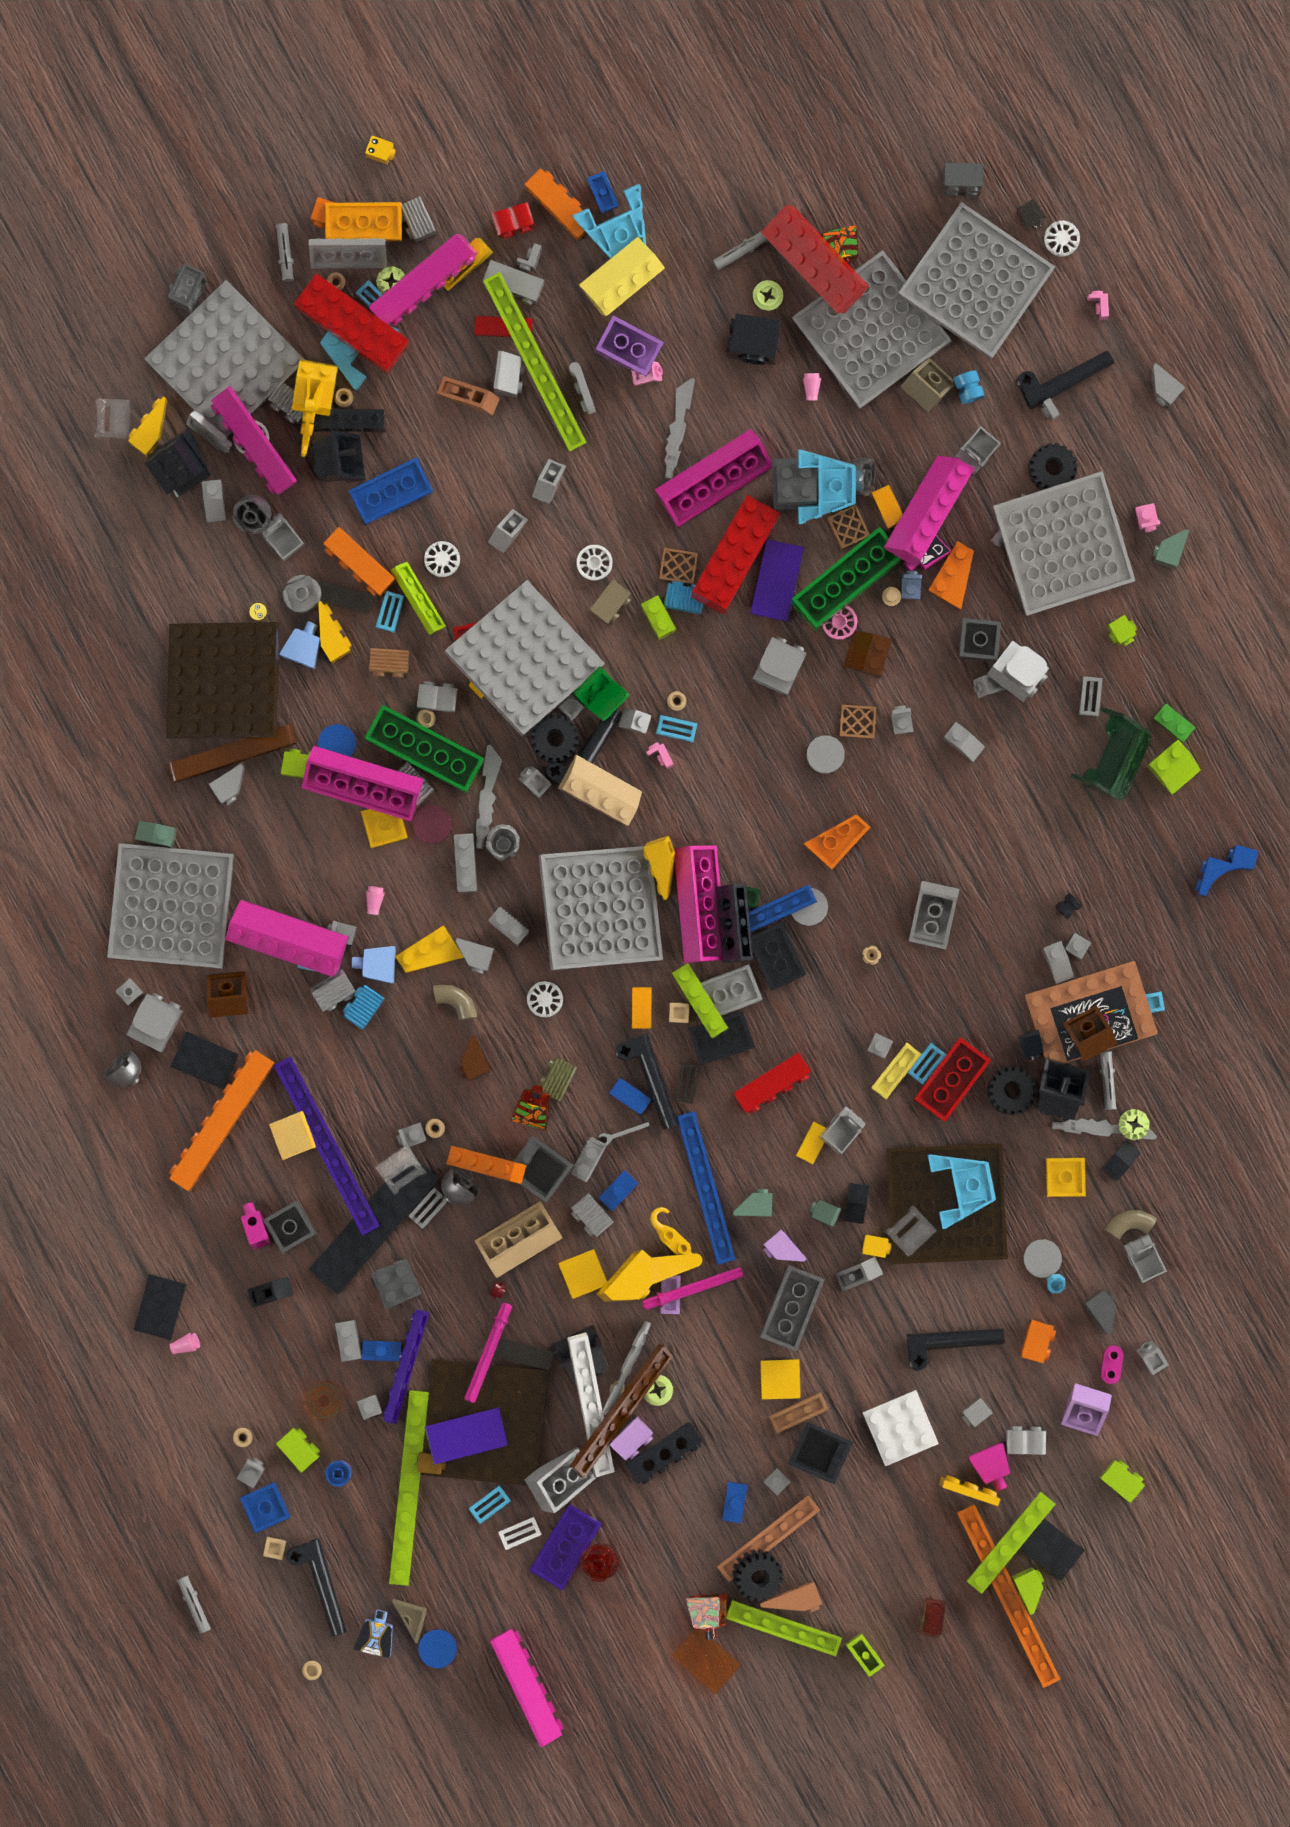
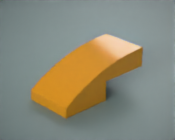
[872,485,903,530]
[632,987,652,1029]

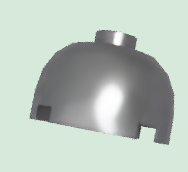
[850,458,876,496]
[232,495,272,534]
[103,1050,141,1088]
[441,1168,480,1205]

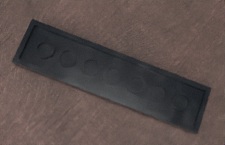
[309,1153,440,1295]

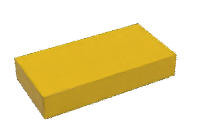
[796,1122,826,1164]

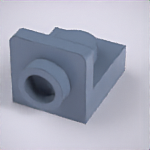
[901,571,922,600]

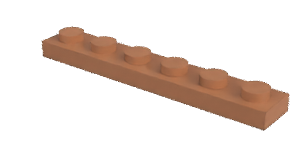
[717,1495,820,1582]

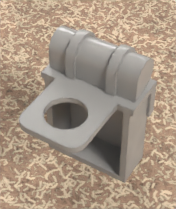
[954,426,1001,475]
[261,513,305,561]
[819,1106,866,1155]
[1124,1234,1167,1283]

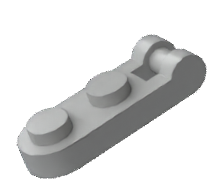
[569,362,596,415]

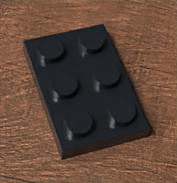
[751,923,806,991]
[688,1011,755,1065]
[170,1032,239,1090]
[134,1274,187,1340]
[1020,1518,1085,1580]

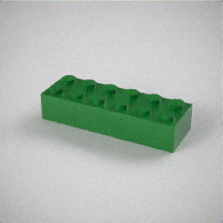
[791,527,903,632]
[364,705,485,794]

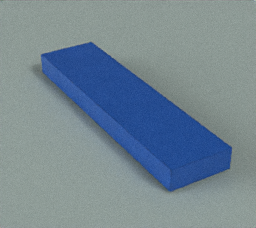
[749,885,817,933]

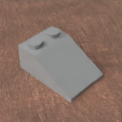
[909,881,959,949]
[525,1447,596,1513]

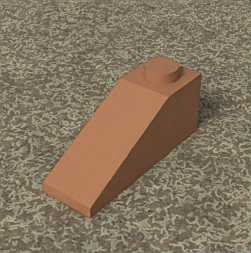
[437,376,500,416]
[760,1581,822,1613]

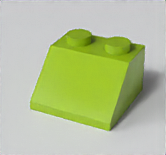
[1147,740,1201,795]
[1011,1567,1044,1615]

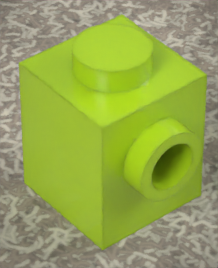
[1107,615,1137,646]

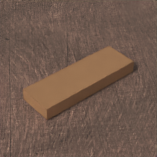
[768,1392,829,1434]

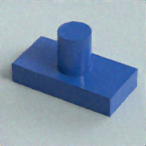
[599,1170,639,1211]
[362,1340,402,1362]
[722,1482,747,1523]

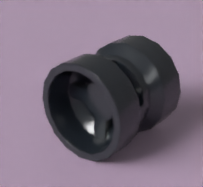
[1055,893,1082,920]

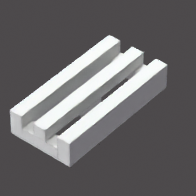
[498,1517,542,1550]

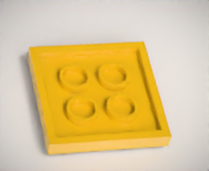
[939,1475,1000,1506]

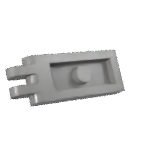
[186,410,232,453]

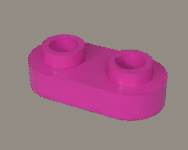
[1101,1345,1123,1384]

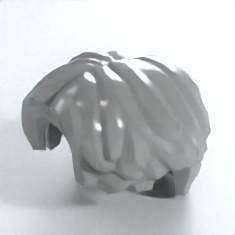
[486,824,520,861]

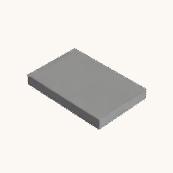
[701,964,763,1016]

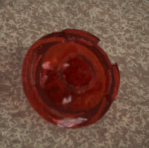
[580,1543,619,1582]

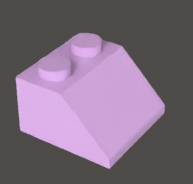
[763,1229,806,1261]
[1061,1383,1112,1436]
[609,1416,653,1460]

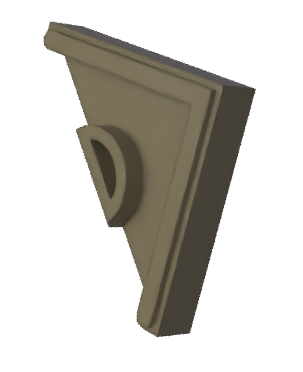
[392,1599,428,1644]

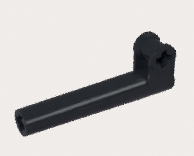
[1017,350,1114,409]
[546,709,623,785]
[615,1033,678,1129]
[907,1329,1005,1371]
[287,1538,346,1636]

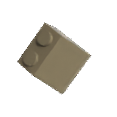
[901,358,955,412]

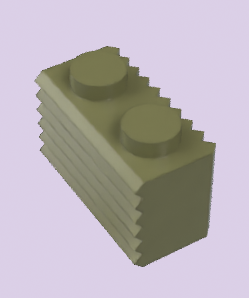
[538,1057,577,1102]

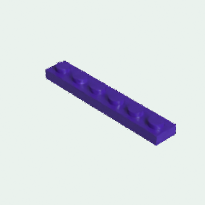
[383,1309,430,1424]

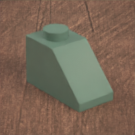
[1152,529,1189,569]
[135,821,177,848]
[733,1189,772,1216]
[809,1200,841,1227]

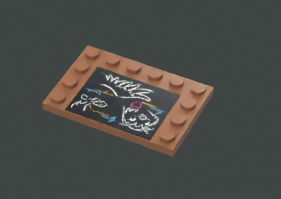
[1024,961,1158,1063]

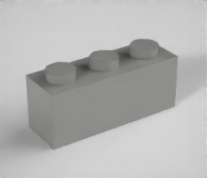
[483,260,544,305]
[454,833,478,894]

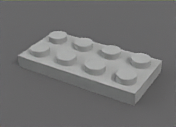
[309,238,387,269]

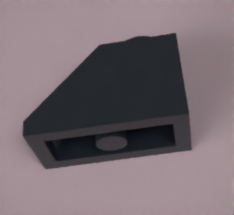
[1017,1030,1044,1061]
[1100,1140,1140,1181]
[844,1183,869,1224]
[247,1277,294,1307]

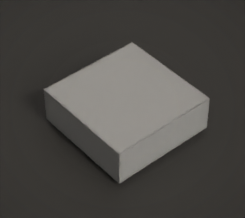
[558,694,585,721]

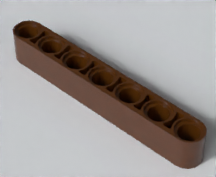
[166,724,297,783]

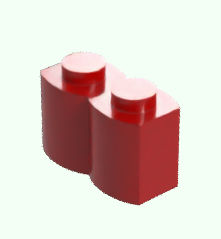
[491,202,535,239]

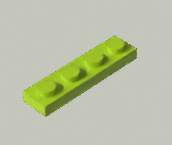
[391,562,446,635]
[672,963,728,1039]

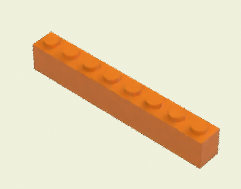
[169,1050,275,1191]

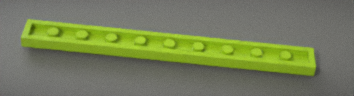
[483,272,587,451]
[389,1390,429,1586]

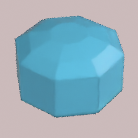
[1047,1274,1066,1293]

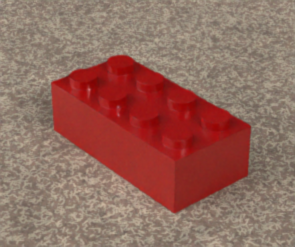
[913,1037,991,1122]
[733,1052,811,1115]

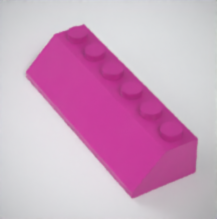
[369,234,478,326]
[210,386,297,496]
[655,429,772,527]
[884,456,975,567]
[301,746,424,822]
[674,846,723,963]
[225,900,349,977]
[490,1628,564,1748]

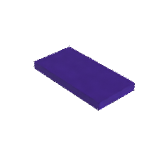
[750,539,804,622]
[424,1408,508,1465]
[529,1504,602,1590]

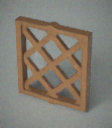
[827,505,870,549]
[659,548,698,584]
[840,705,876,739]

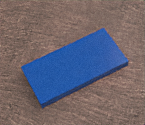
[348,457,434,525]

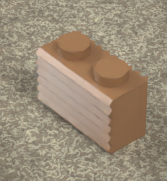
[369,648,410,678]

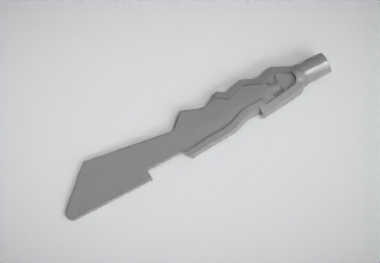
[664,378,695,479]
[476,745,502,849]
[1052,1118,1157,1140]
[602,1321,651,1415]

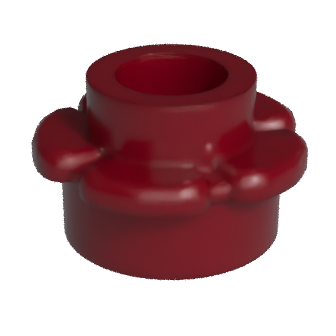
[489,1282,506,1300]

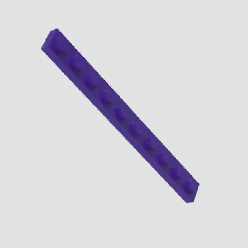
[274,1057,380,1236]

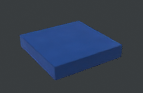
[240,1482,291,1533]

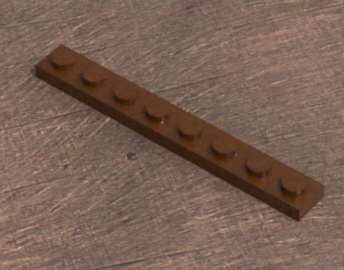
[570,1344,673,1479]

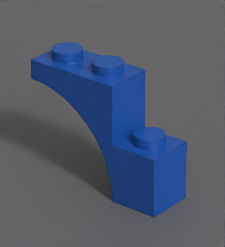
[1195,845,1259,897]

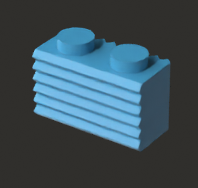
[664,581,703,615]
[343,985,385,1030]

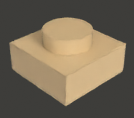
[669,1003,689,1023]
[263,1537,287,1560]

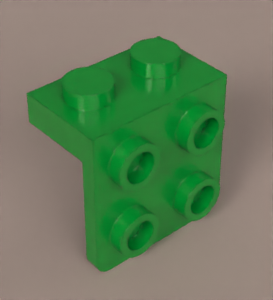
[573,666,629,721]

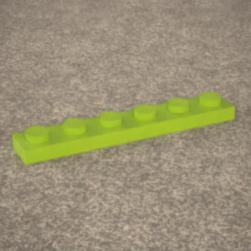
[967,1491,1056,1594]
[726,1600,842,1656]

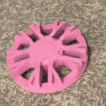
[822,606,857,640]

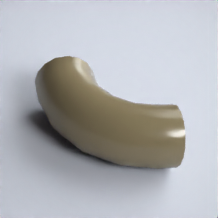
[433,985,477,1020]
[1104,1210,1157,1240]

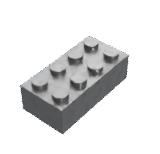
[760,1265,825,1351]

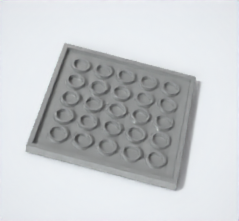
[897,202,1055,360]
[791,250,952,409]
[144,280,305,438]
[993,471,1135,616]
[444,580,605,736]
[107,843,234,969]
[539,846,663,970]

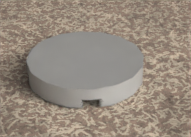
[283,575,321,613]
[807,735,845,774]
[791,888,828,926]
[1023,1239,1062,1278]

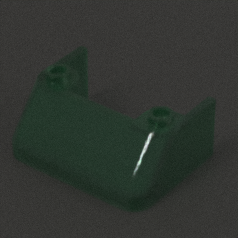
[1070,707,1151,801]

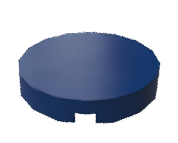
[318,724,356,757]
[418,1629,457,1669]

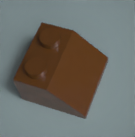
[844,631,892,678]
[207,971,248,1018]
[1063,1005,1118,1061]
[459,1035,491,1081]

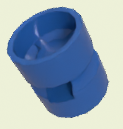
[325,1460,352,1487]

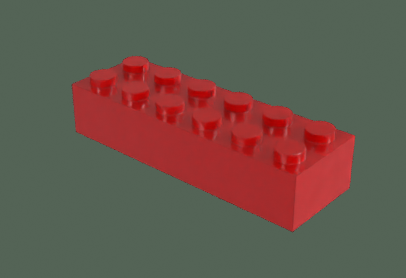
[761,205,870,314]
[294,273,410,375]
[691,495,780,615]

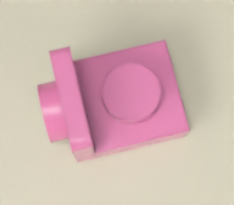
[1087,291,1109,320]
[631,362,663,386]
[1135,503,1160,532]
[646,742,674,769]

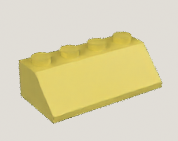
[579,237,665,316]

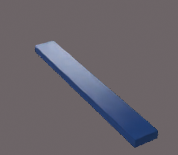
[676,1111,736,1265]

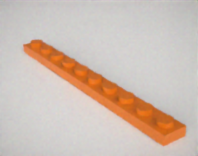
[957,1504,1061,1688]

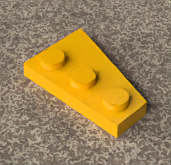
[395,925,464,973]

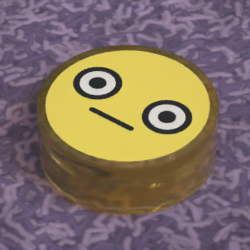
[249,602,268,622]

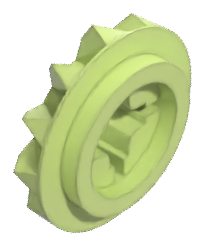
[376,266,405,294]
[753,280,783,311]
[1119,1109,1150,1140]
[644,1375,673,1406]

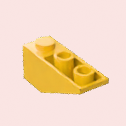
[444,238,494,291]
[128,396,168,458]
[318,601,352,663]
[643,836,675,900]

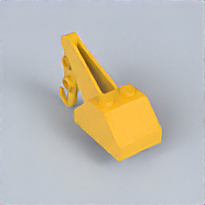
[292,359,338,457]
[597,1207,702,1302]

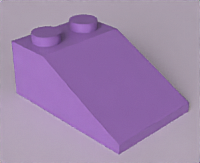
[595,316,664,376]

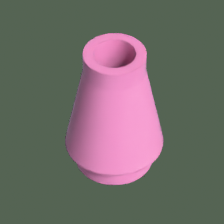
[802,373,821,400]
[366,886,385,915]
[170,1333,200,1354]

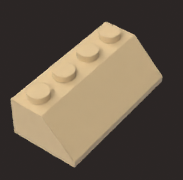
[558,755,642,826]
[475,1201,562,1278]

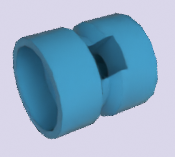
[953,371,985,404]

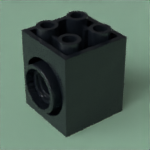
[726,313,781,365]

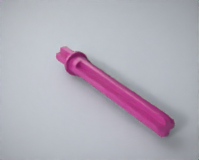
[642,1267,743,1310]
[465,1302,512,1403]

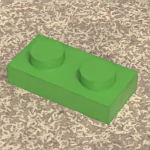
[1153,704,1196,743]

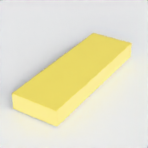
[871,1043,922,1099]

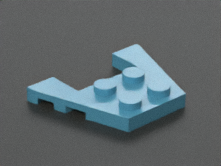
[572,184,646,259]
[320,327,399,391]
[797,449,856,524]
[928,1155,996,1229]

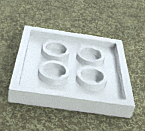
[862,1390,939,1466]

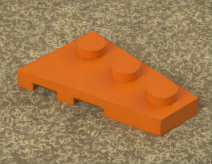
[928,541,974,610]
[804,814,870,870]

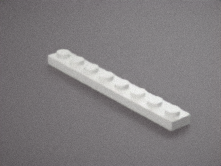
[567,1332,614,1477]

